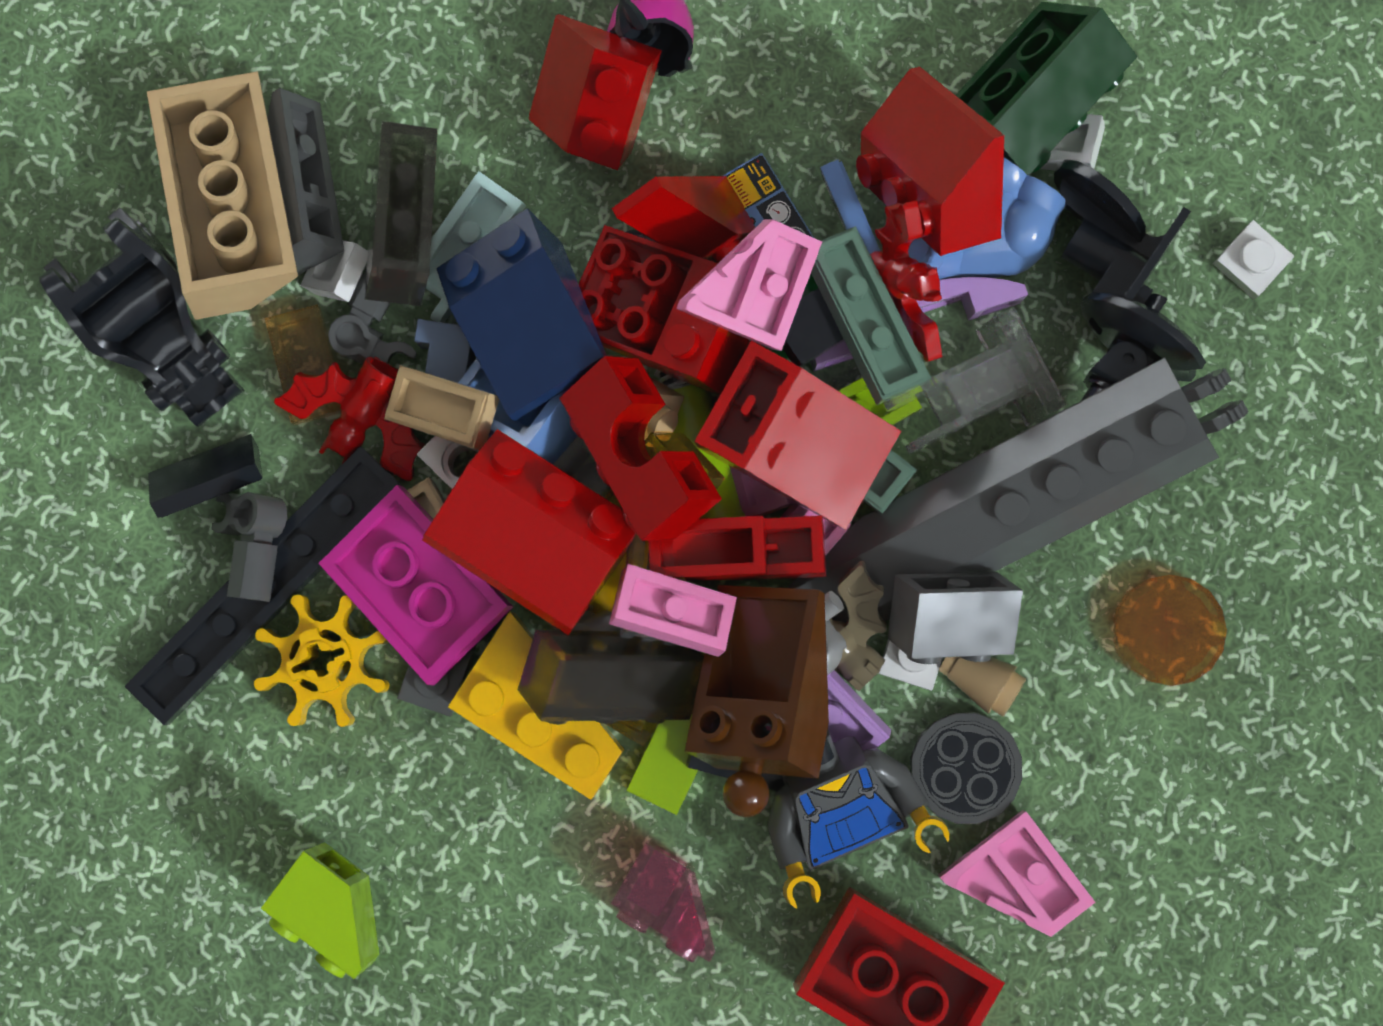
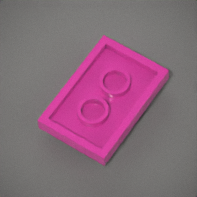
[318,485,514,686]

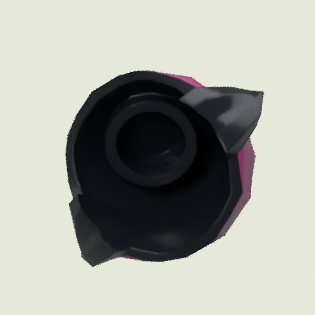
[607,0,694,77]

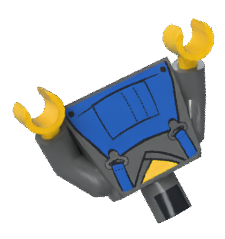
[767,729,949,909]

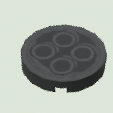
[910,713,1022,824]

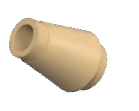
[939,657,1026,717]

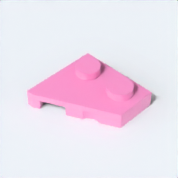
[676,219,822,351]

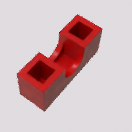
[559,356,722,541]

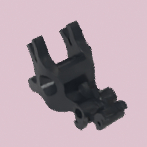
[39,208,245,427]

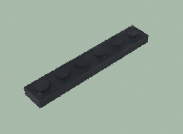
[124,446,403,725]

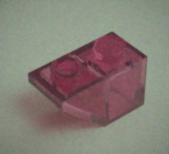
[611,840,715,963]

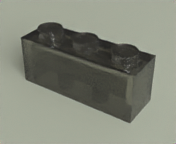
[364,121,438,306]
[517,630,704,725]

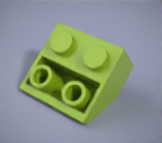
[260,842,379,979]

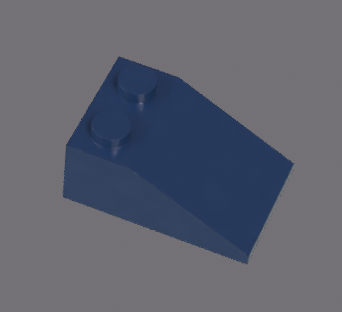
[436,208,607,421]

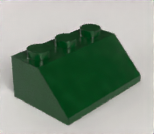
[956,2,1138,175]

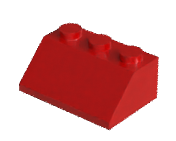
[856,66,1005,256]
[422,429,636,635]

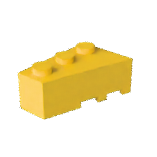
[448,611,625,800]

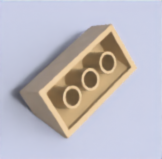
[147,71,298,320]

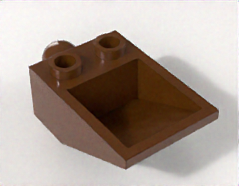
[685,585,829,817]

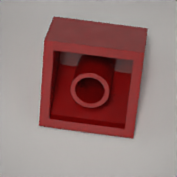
[528,14,662,171]

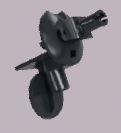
[1054,159,1206,401]

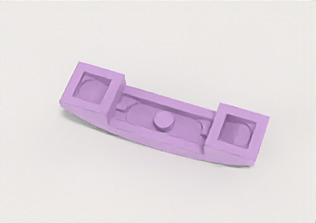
[810,277,1028,372]

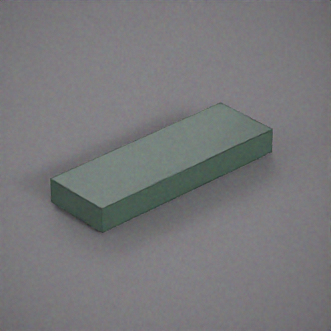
[811,226,932,405]

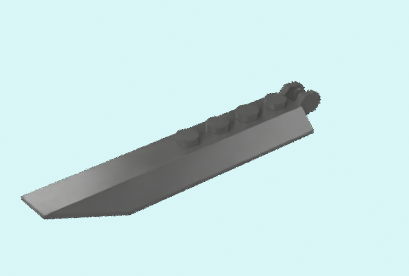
[787,357,1249,623]

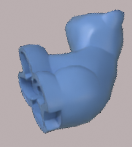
[908,158,1066,280]

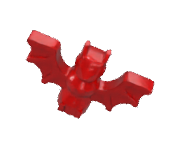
[870,200,942,362]
[274,356,425,481]

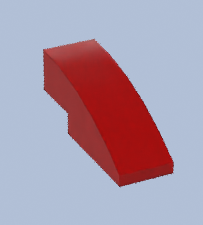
[649,515,826,580]

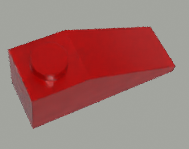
[611,176,756,263]

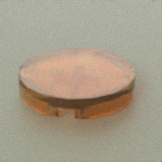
[1113,575,1227,686]

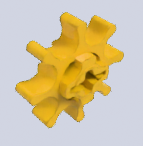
[254,594,390,727]

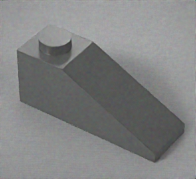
[268,88,344,276]

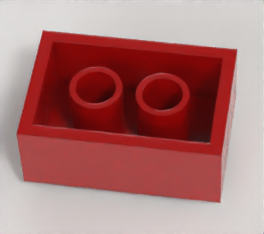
[793,887,1005,1026]

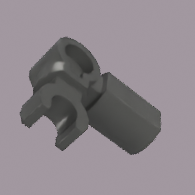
[328,256,417,365]
[212,492,287,602]

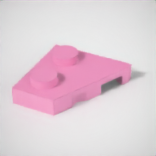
[938,810,1096,937]

